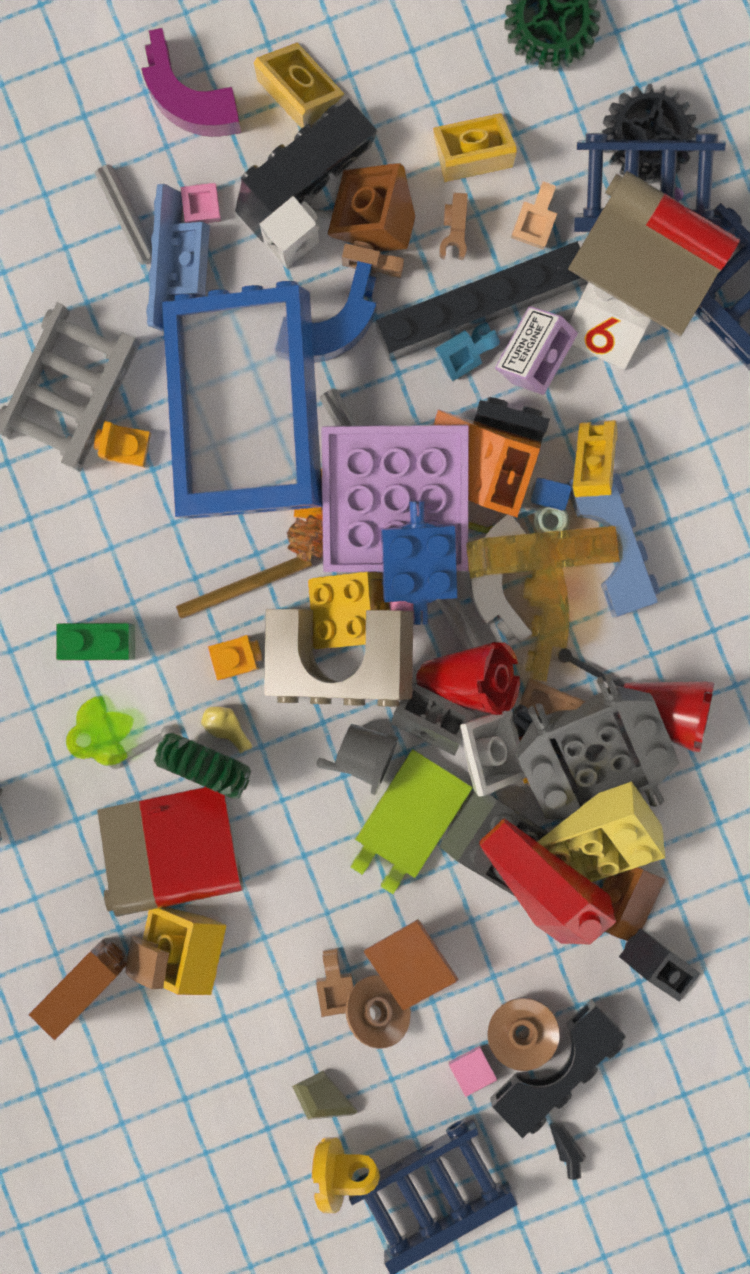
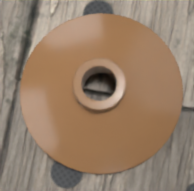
[345,975,411,1049]
[487,998,560,1071]

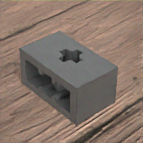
[391,682,475,756]

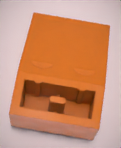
[433,409,541,517]

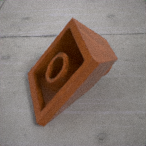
[327,163,416,251]

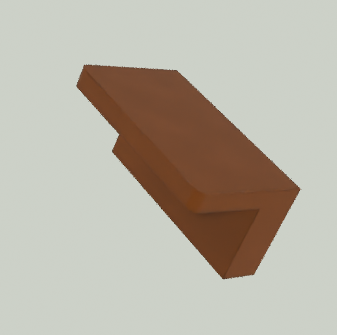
[601,867,665,941]

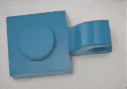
[435,322,500,382]

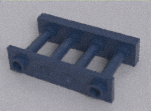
[574,133,726,232]
[695,203,750,371]
[349,1119,518,1274]

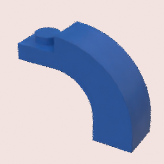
[275,261,377,363]

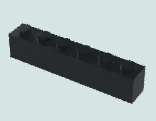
[376,241,587,361]

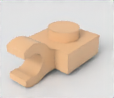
[511,181,558,250]

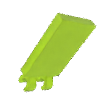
[350,749,473,894]

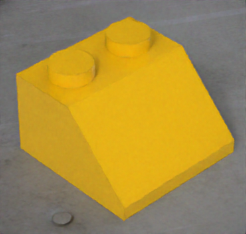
[143,907,227,995]

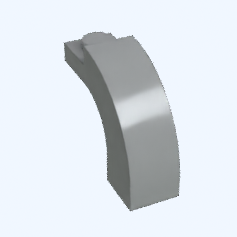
[469,515,533,643]

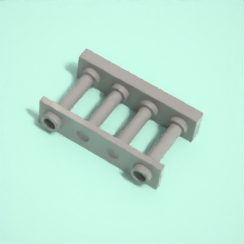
[0,302,140,472]

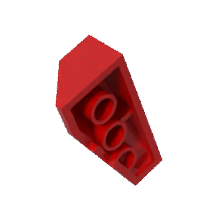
[479,818,616,945]

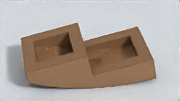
[125,936,169,989]

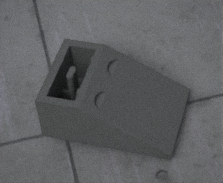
[439,792,549,896]

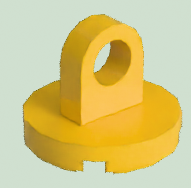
[312,1137,380,1213]

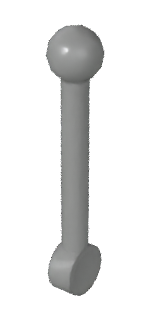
[108,726,175,769]

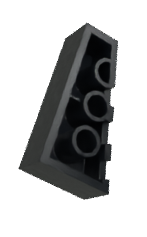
[235,99,378,243]

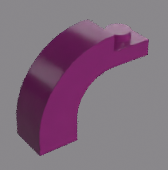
[141,28,242,137]

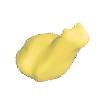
[201,707,252,753]

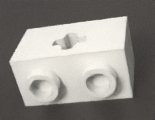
[260,196,319,269]

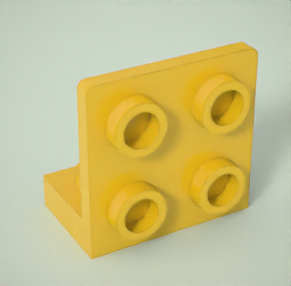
[308,572,390,649]

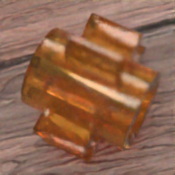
[287,515,323,562]

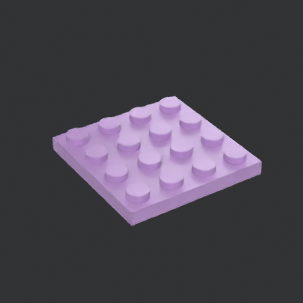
[321,425,468,572]

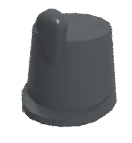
[316,724,399,795]

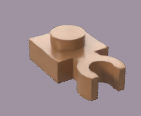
[342,241,404,278]

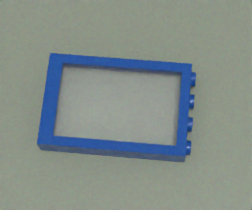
[162,281,323,519]

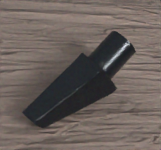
[549,1123,586,1180]

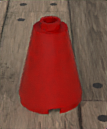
[416,642,520,715]
[618,681,715,753]

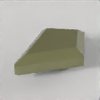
[292,1071,357,1120]

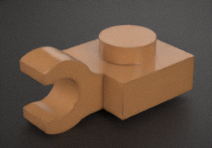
[439,193,468,260]
[316,948,353,1017]

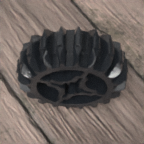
[601,83,698,183]

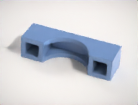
[566,473,660,618]

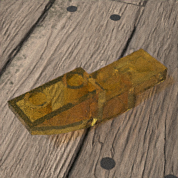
[522,535,569,682]

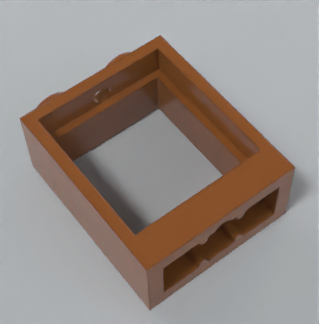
[28,939,126,1041]

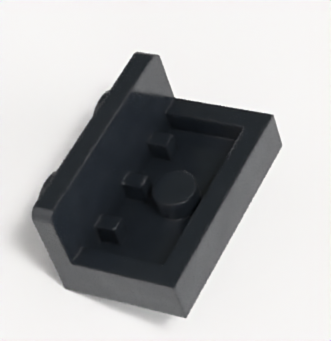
[474,397,550,446]

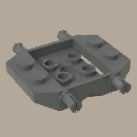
[515,674,680,819]

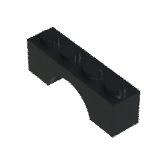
[490,999,626,1139]

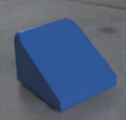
[530,477,571,511]

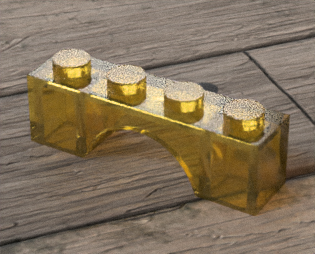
[466,526,620,579]

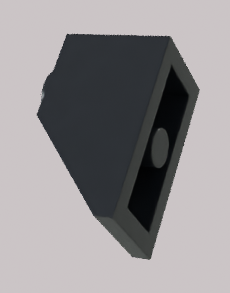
[619,928,701,1002]

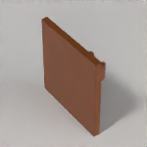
[363,919,459,1011]

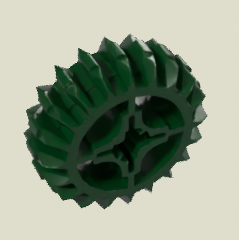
[504,0,601,71]
[153,733,252,799]

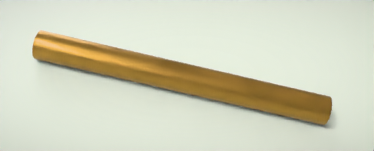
[176,553,312,619]

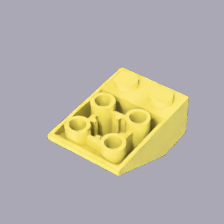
[538,781,665,882]

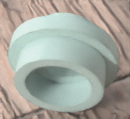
[533,506,570,539]

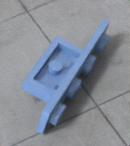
[146,184,210,332]

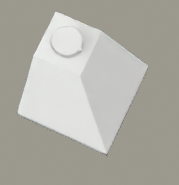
[460,709,526,796]

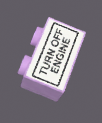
[495,306,578,395]

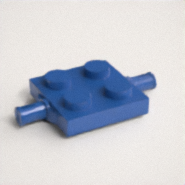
[381,500,457,625]

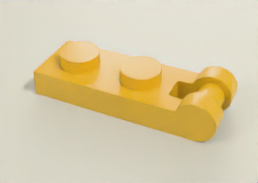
[573,420,618,497]

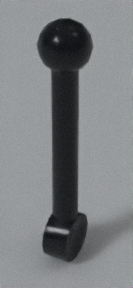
[557,648,625,687]

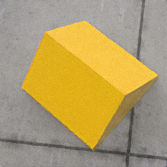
[254,42,344,128]
[433,113,517,182]

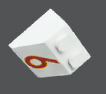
[569,282,651,370]

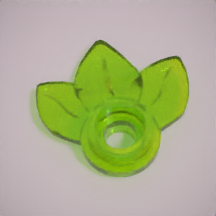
[66,696,134,766]

